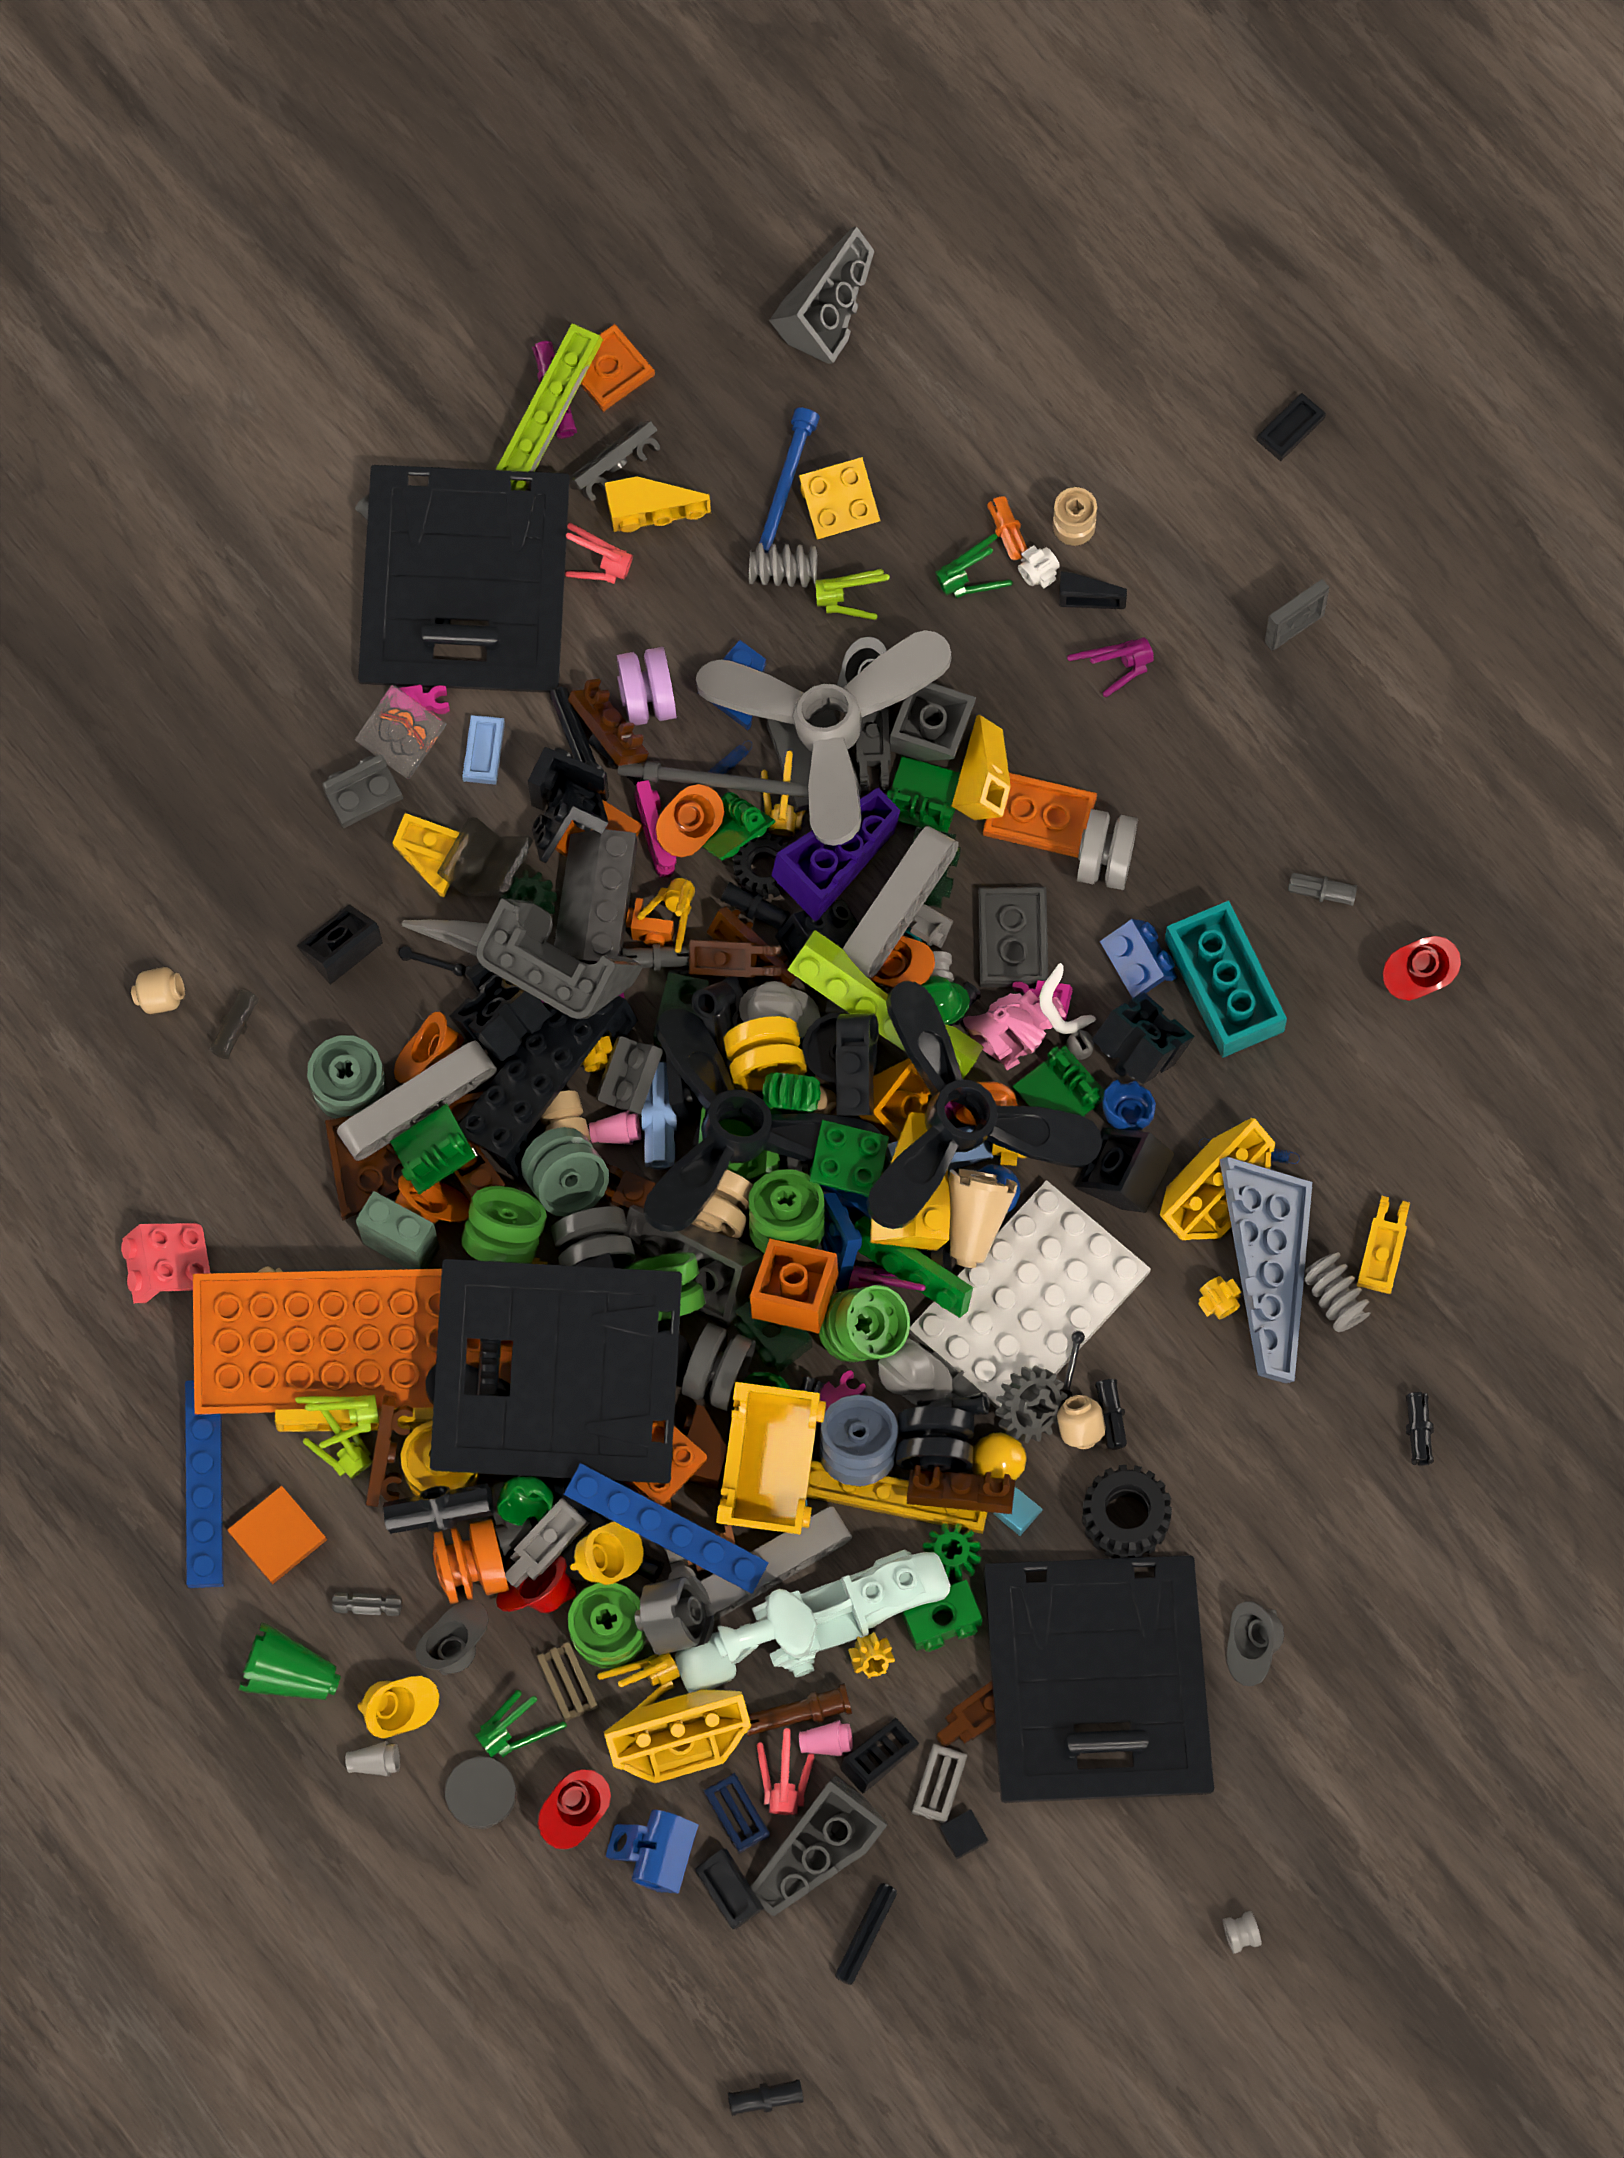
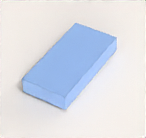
[462,715,505,785]

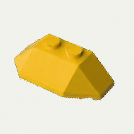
[1160,1118,1275,1240]
[604,1689,751,1784]

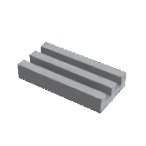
[912,1744,967,1824]

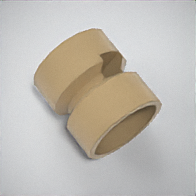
[1053,487,1097,546]
[540,1090,591,1141]

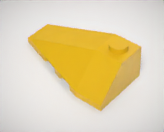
[870,1112,950,1251]

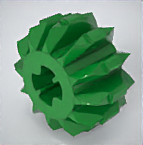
[762,1072,821,1112]
[922,1523,981,1583]

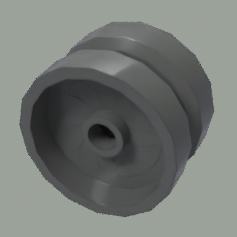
[550,1206,636,1269]
[682,1323,756,1411]

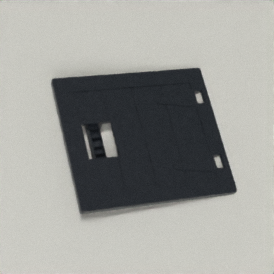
[358,465,570,693]
[430,1259,682,1484]
[984,1555,1214,1803]

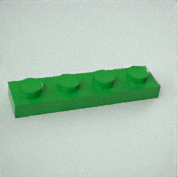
[855,1216,973,1318]

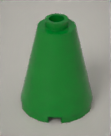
[238,1622,341,1700]

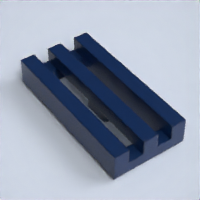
[704,1773,770,1854]

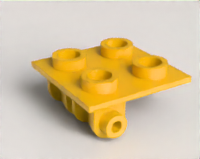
[799,457,880,539]

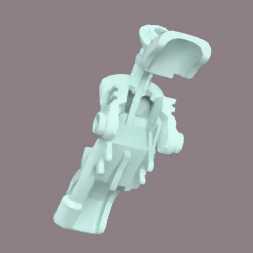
[675,1549,950,1693]

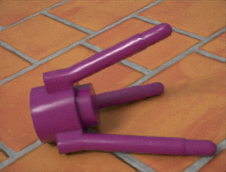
[1067,637,1154,697]
[848,1265,926,1291]

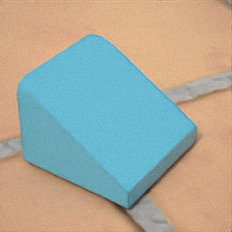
[993,1487,1043,1536]

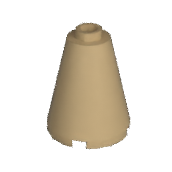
[948,1169,1017,1268]

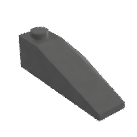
[769,227,874,364]

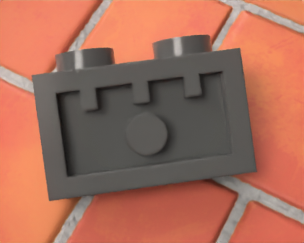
[322,754,403,829]
[595,1036,663,1114]

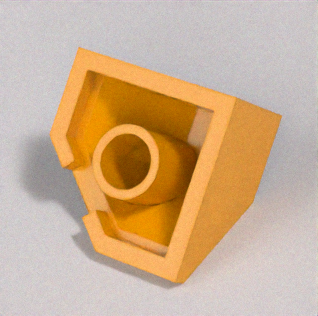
[859,1058,931,1143]

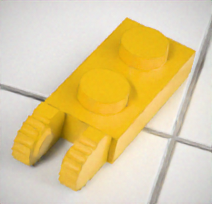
[1357,1196,1410,1294]

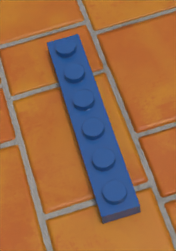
[185,1380,224,1588]
[564,1463,769,1594]

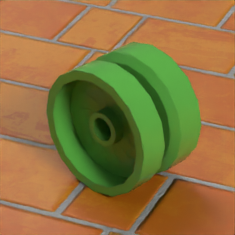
[749,1169,824,1253]
[461,1186,547,1264]
[623,1252,706,1321]
[568,1583,647,1669]

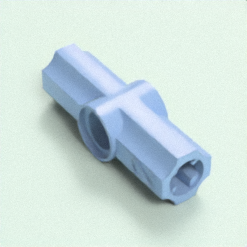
[641,1062,677,1169]

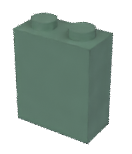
[356,1191,440,1269]

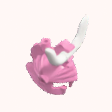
[963,963,1096,1070]

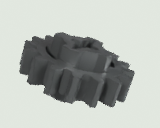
[995,1365,1067,1443]

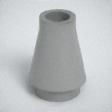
[345,1741,400,1777]

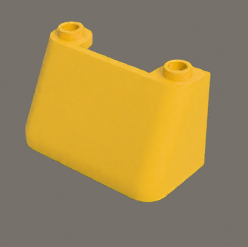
[716,1382,826,1535]

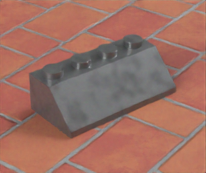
[554,829,638,965]

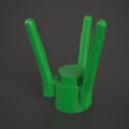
[935,534,1013,599]
[475,1690,567,1758]

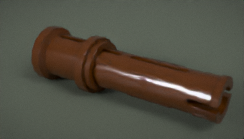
[747,1683,852,1737]

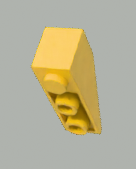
[605,476,711,533]
[952,715,1011,821]

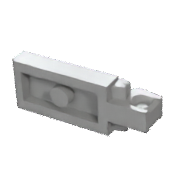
[505,1498,589,1588]

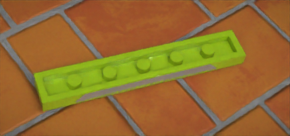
[496,324,603,491]

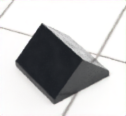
[297,904,383,985]

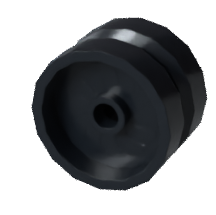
[802,1012,877,1093]
[896,1406,974,1473]

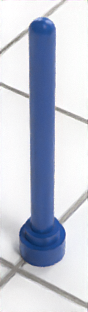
[759,408,820,553]

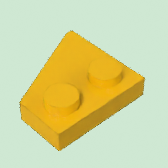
[392,813,469,897]

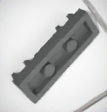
[570,421,660,501]

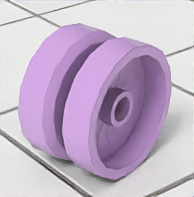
[617,647,677,726]

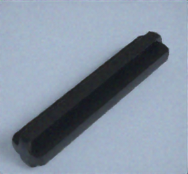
[550,686,597,764]
[836,1883,897,1985]

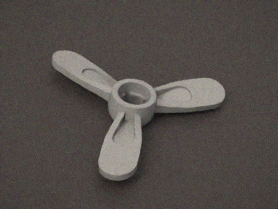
[696,630,952,846]

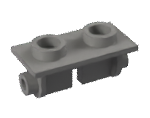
[908,904,953,948]

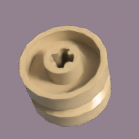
[692,1170,753,1239]

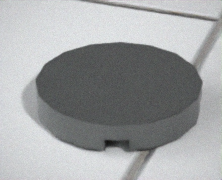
[445,1756,517,1829]

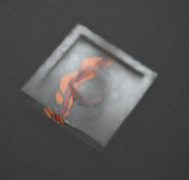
[355,685,447,779]

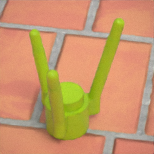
[816,569,890,620]
[295,1395,379,1449]
[303,1410,373,1479]

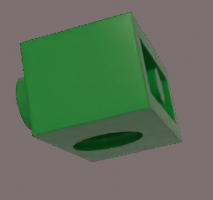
[900,1579,982,1652]

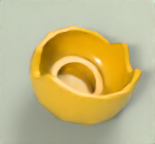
[972,1433,1027,1481]

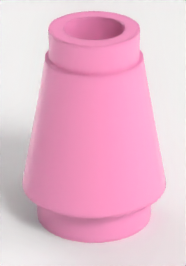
[589,1111,641,1145]
[799,1721,853,1756]

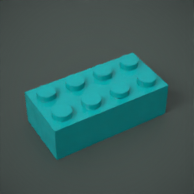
[1165,901,1287,1058]

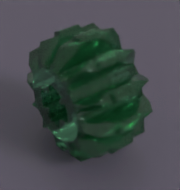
[499,870,557,914]

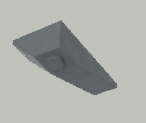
[751,1775,888,1917]

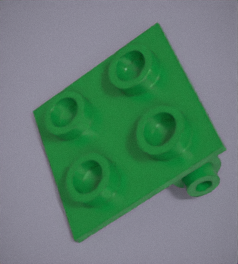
[887,756,960,835]
[702,792,775,861]
[1012,1046,1105,1116]
[390,1104,476,1195]
[809,1120,889,1197]

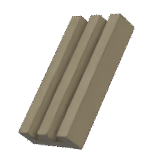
[537,1642,598,1722]

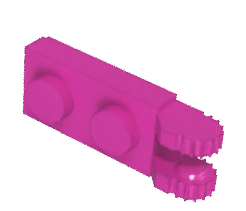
[634,780,677,878]

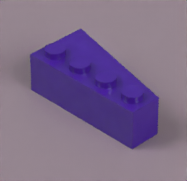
[771,788,900,922]

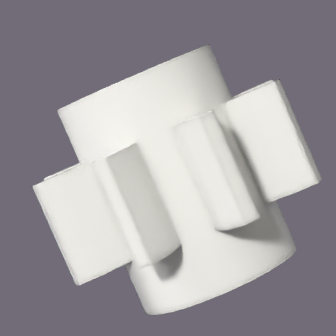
[1018,545,1060,588]

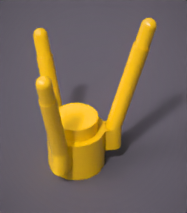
[761,751,805,837]
[637,878,695,953]
[597,1653,680,1709]

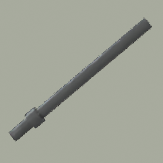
[618,761,809,798]

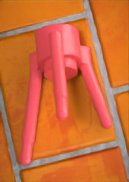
[565,523,633,584]
[757,1728,814,1815]

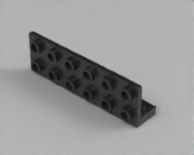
[459,996,638,1179]

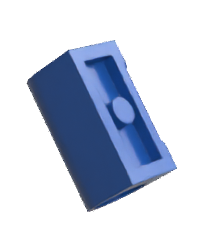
[606,1810,699,1893]

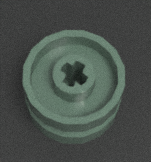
[307,1035,386,1119]
[521,1127,609,1217]

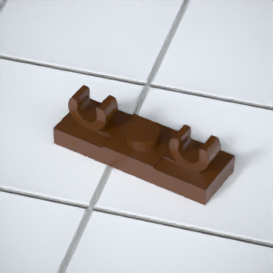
[568,679,649,766]
[707,906,797,987]
[366,1395,413,1507]
[907,1465,1015,1514]

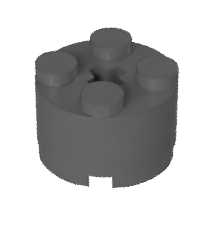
[635,1576,714,1655]

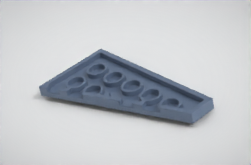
[1220,1157,1313,1384]

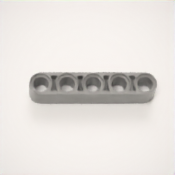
[843,826,958,979]
[336,1041,497,1161]
[701,1506,852,1622]

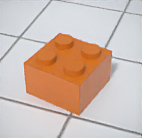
[750,1238,838,1333]

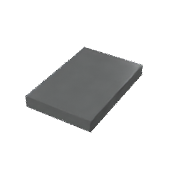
[766,710,862,812]
[978,887,1048,988]

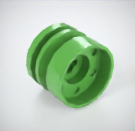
[819,1285,910,1362]

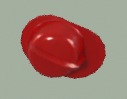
[1383,935,1461,1001]
[496,1556,577,1613]
[538,1769,611,1849]

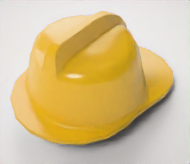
[570,1522,644,1585]
[357,1675,439,1738]

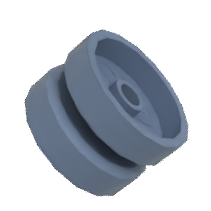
[819,1395,898,1486]

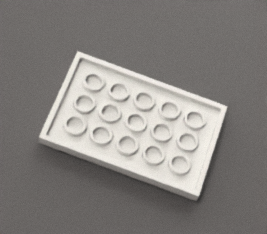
[909,1180,1151,1409]

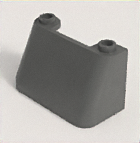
[476,898,643,1019]

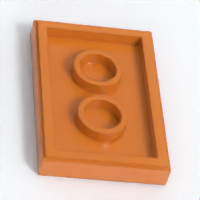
[983,773,1097,858]

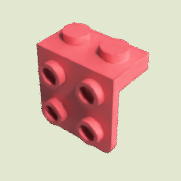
[121,1223,211,1303]

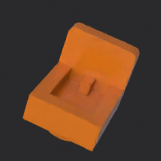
[626,897,675,947]

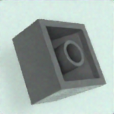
[890,683,976,761]

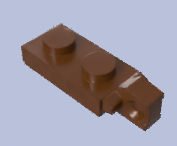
[936,1681,995,1748]

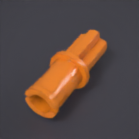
[987,496,1027,561]

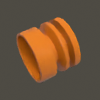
[433,1518,509,1604]

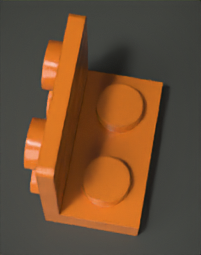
[622,1421,707,1510]

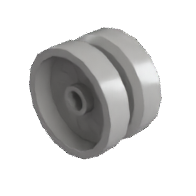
[1077,809,1138,890]

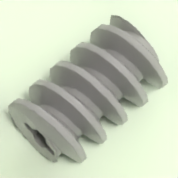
[749,543,817,587]
[1304,1252,1371,1332]

